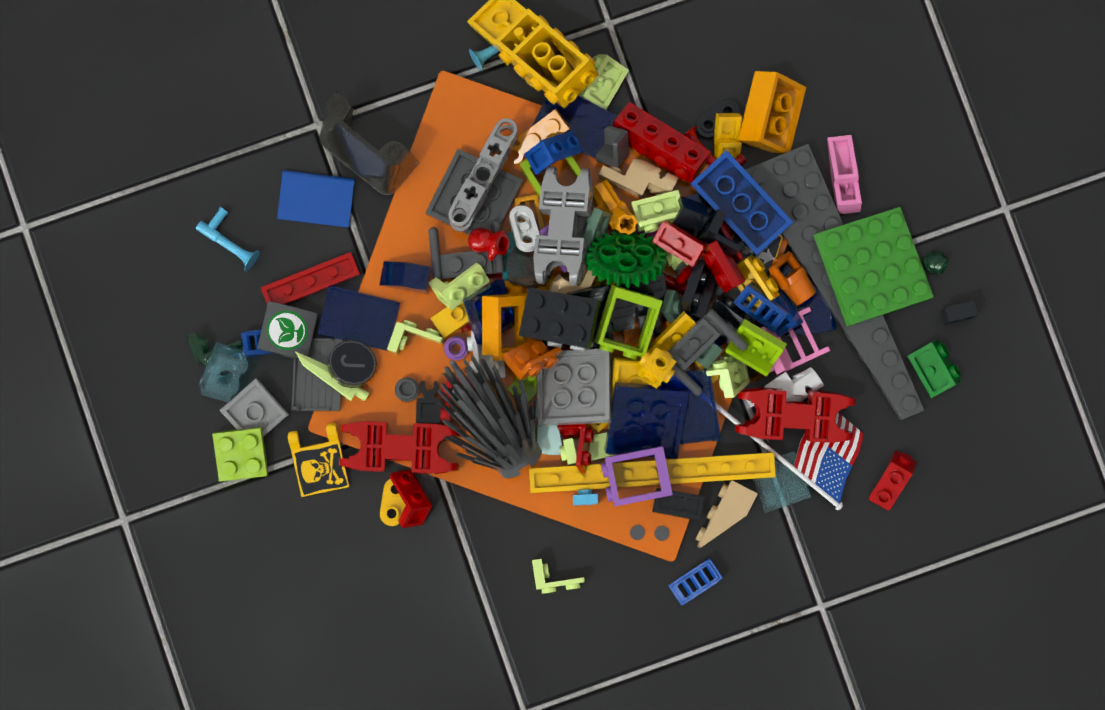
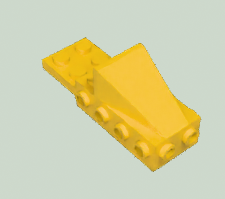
[467,0,599,108]

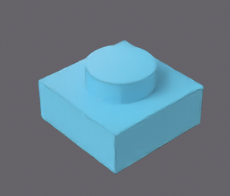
[573,489,598,506]

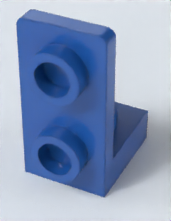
[524,131,583,175]

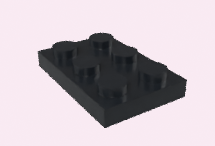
[518,287,600,350]

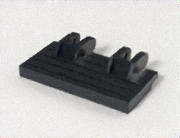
[567,272,667,349]

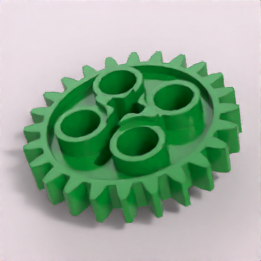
[586,231,666,288]

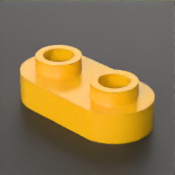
[380,479,405,526]

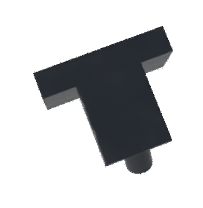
[696,209,745,257]

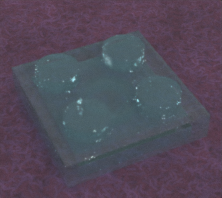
[752,451,811,514]

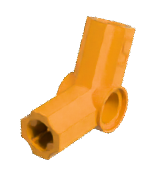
[593,179,638,235]

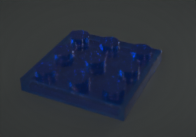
[604,382,689,459]

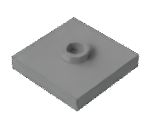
[219,378,289,437]

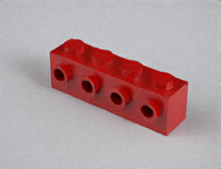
[612,102,711,183]

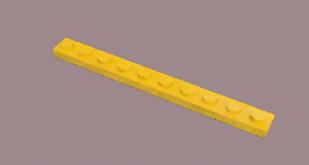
[529,452,776,493]

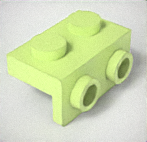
[631,190,680,233]

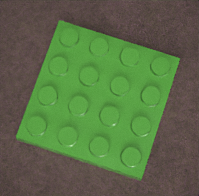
[813,207,933,327]

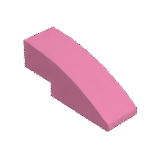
[827,135,862,214]

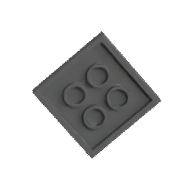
[425,149,523,235]

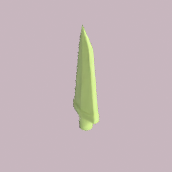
[295,351,369,401]

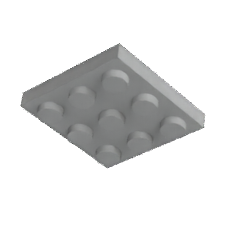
[537,349,612,426]

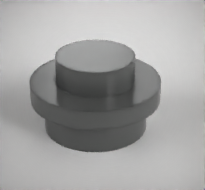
[395,377,419,402]

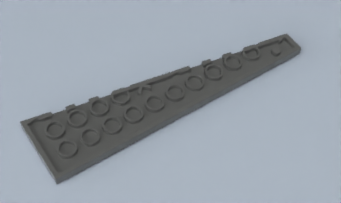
[745,144,924,420]

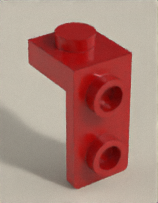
[869,450,916,511]

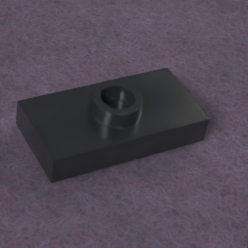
[652,488,705,521]

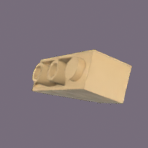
[696,480,758,548]

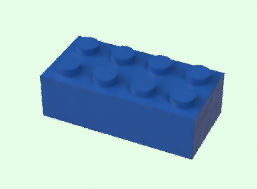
[690,150,793,257]

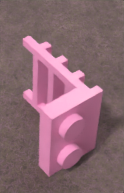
[761,307,830,376]

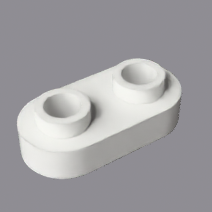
[509,206,540,252]

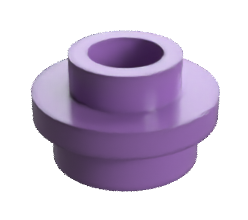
[444,336,468,361]

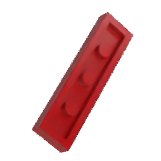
[260,252,360,305]

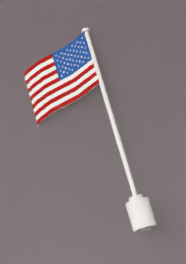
[668,368,863,510]

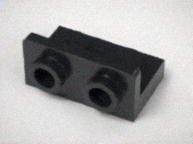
[680,260,716,319]

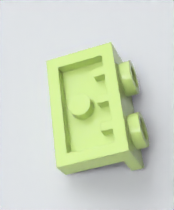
[577,54,629,111]
[706,353,750,398]

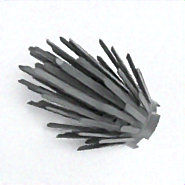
[437,355,542,479]

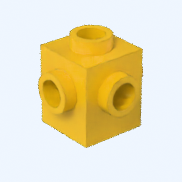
[636,347,677,389]

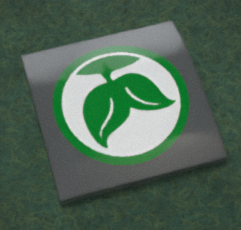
[257,301,318,360]

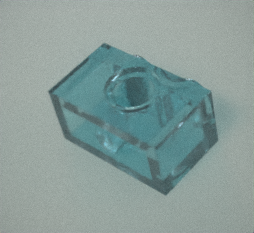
[199,342,248,403]

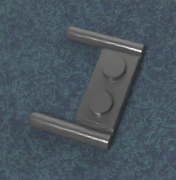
[428,220,505,280]
[668,308,748,396]

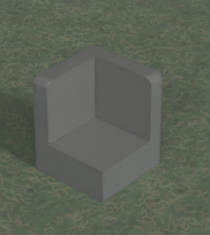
[596,126,629,168]

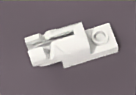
[744,367,824,408]

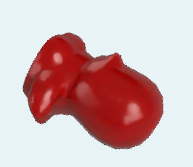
[468,228,509,261]

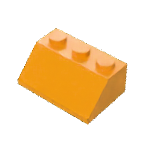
[738,71,807,155]

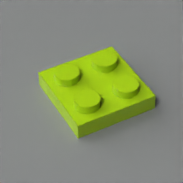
[212,427,269,482]

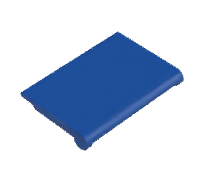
[277,170,355,228]

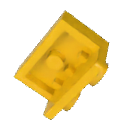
[737,254,780,310]

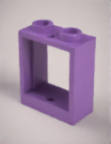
[601,446,673,506]

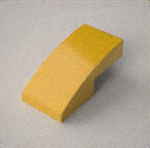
[714,113,742,159]

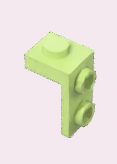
[559,432,615,466]

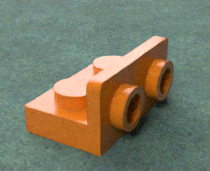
[502,339,562,381]

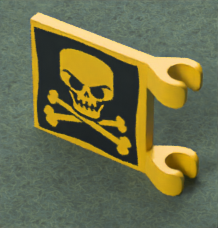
[288,423,349,497]

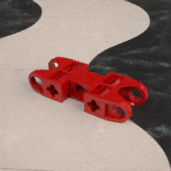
[735,387,856,443]
[339,421,460,474]

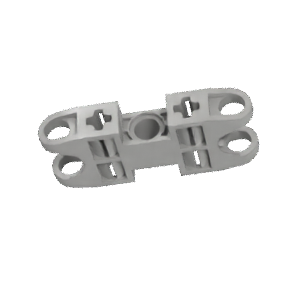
[448,118,518,232]
[533,166,593,286]

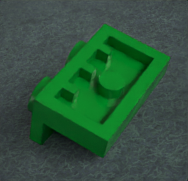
[908,339,961,398]

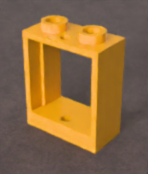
[482,293,532,361]

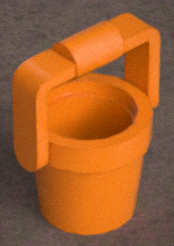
[769,252,816,305]

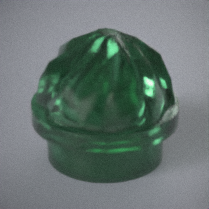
[924,251,949,275]

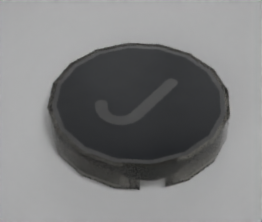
[327,340,377,388]

